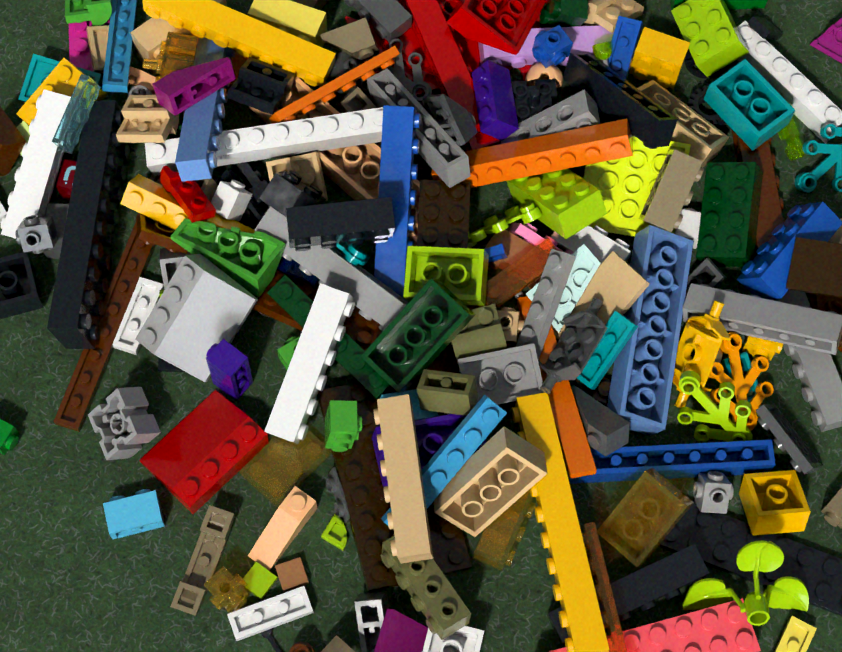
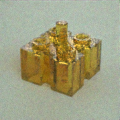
[143,32,198,82]

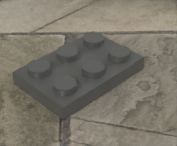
[756,404,823,474]

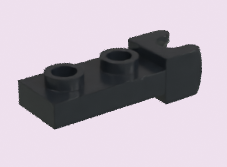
[231,162,270,210]

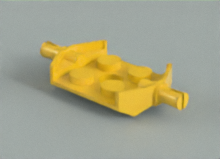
[673,300,731,408]

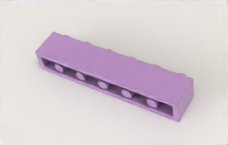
[478,25,614,68]

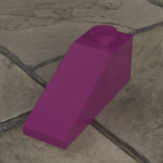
[152,57,236,116]

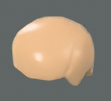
[525,62,564,88]

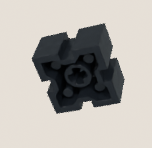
[511,79,557,123]

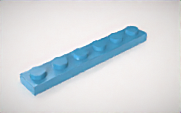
[102,0,137,93]
[381,394,507,530]

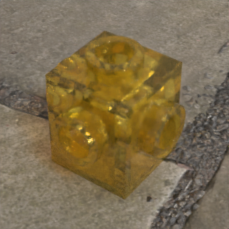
[203,566,249,613]

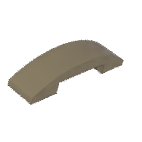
[170,505,235,616]

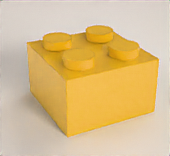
[629,27,690,89]
[739,470,811,535]

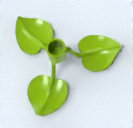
[683,540,809,626]

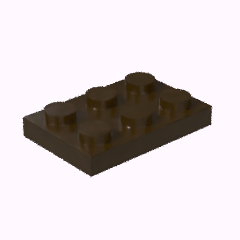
[417,179,471,248]

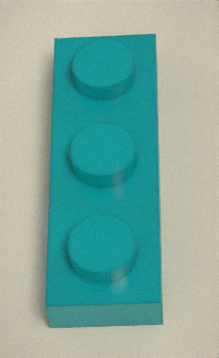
[577,311,638,390]

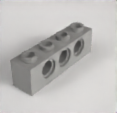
[501,89,601,144]

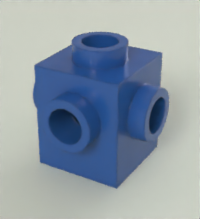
[532,25,573,68]

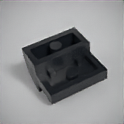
[227,56,295,115]

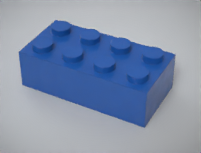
[737,202,842,299]

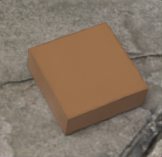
[275,557,309,592]

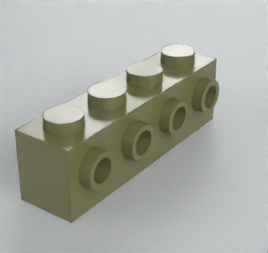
[380,535,471,640]

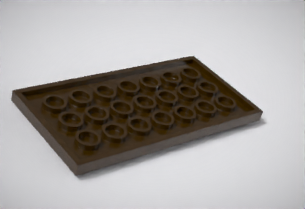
[317,381,472,592]

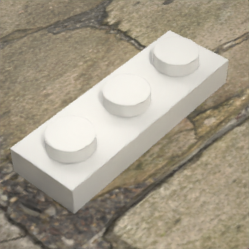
[112,277,164,355]
[227,586,314,641]

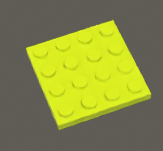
[583,136,691,237]

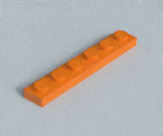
[269,46,400,124]

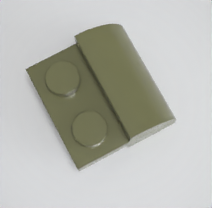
[451,303,507,369]

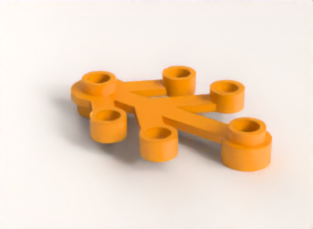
[709,332,774,431]

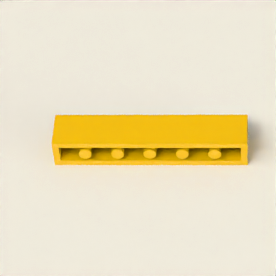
[120,174,255,233]

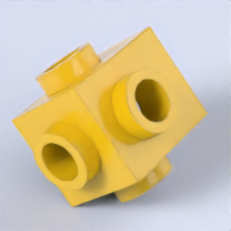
[741,336,783,361]

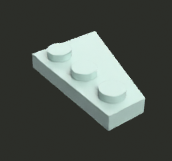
[526,244,601,333]

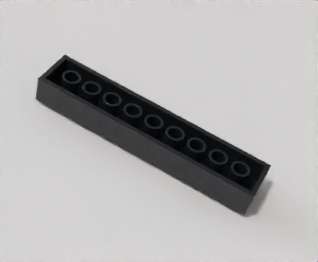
[47,100,130,349]

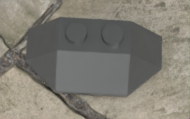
[421,94,478,146]

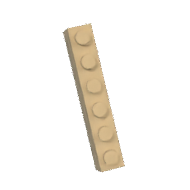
[373,394,433,564]

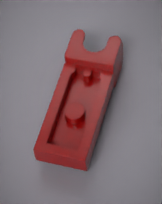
[160,166,216,223]

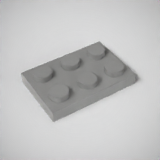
[457,343,544,405]

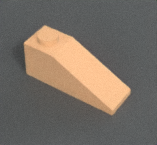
[248,486,317,571]

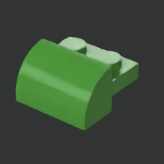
[65,0,112,26]

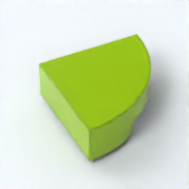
[321,514,347,551]

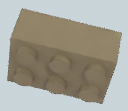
[639,149,704,232]

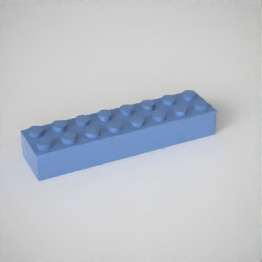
[607,225,694,436]

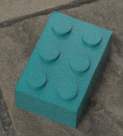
[704,59,795,151]

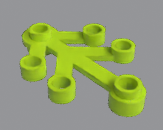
[468,202,542,248]
[677,371,753,442]

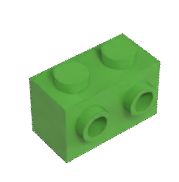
[325,400,362,452]

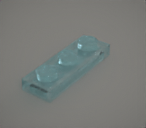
[52,74,101,154]

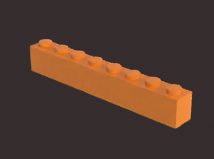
[431,119,633,188]

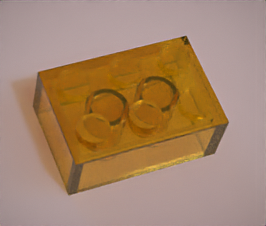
[596,468,694,567]

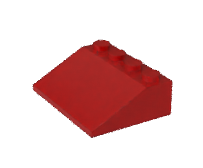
[446,0,546,55]
[139,390,269,514]

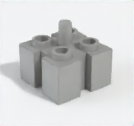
[88,387,161,460]

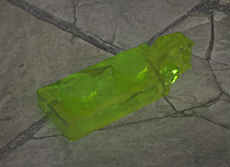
[778,93,805,161]

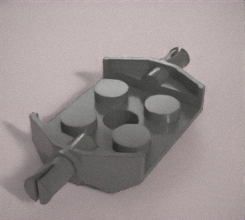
[538,298,607,394]

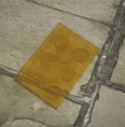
[239,430,332,509]

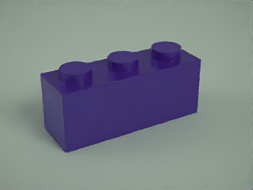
[471,60,519,141]
[206,339,253,401]

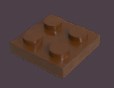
[136,213,188,254]

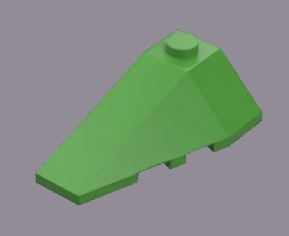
[170,218,286,297]

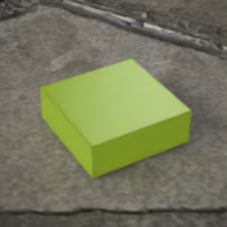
[240,562,278,600]

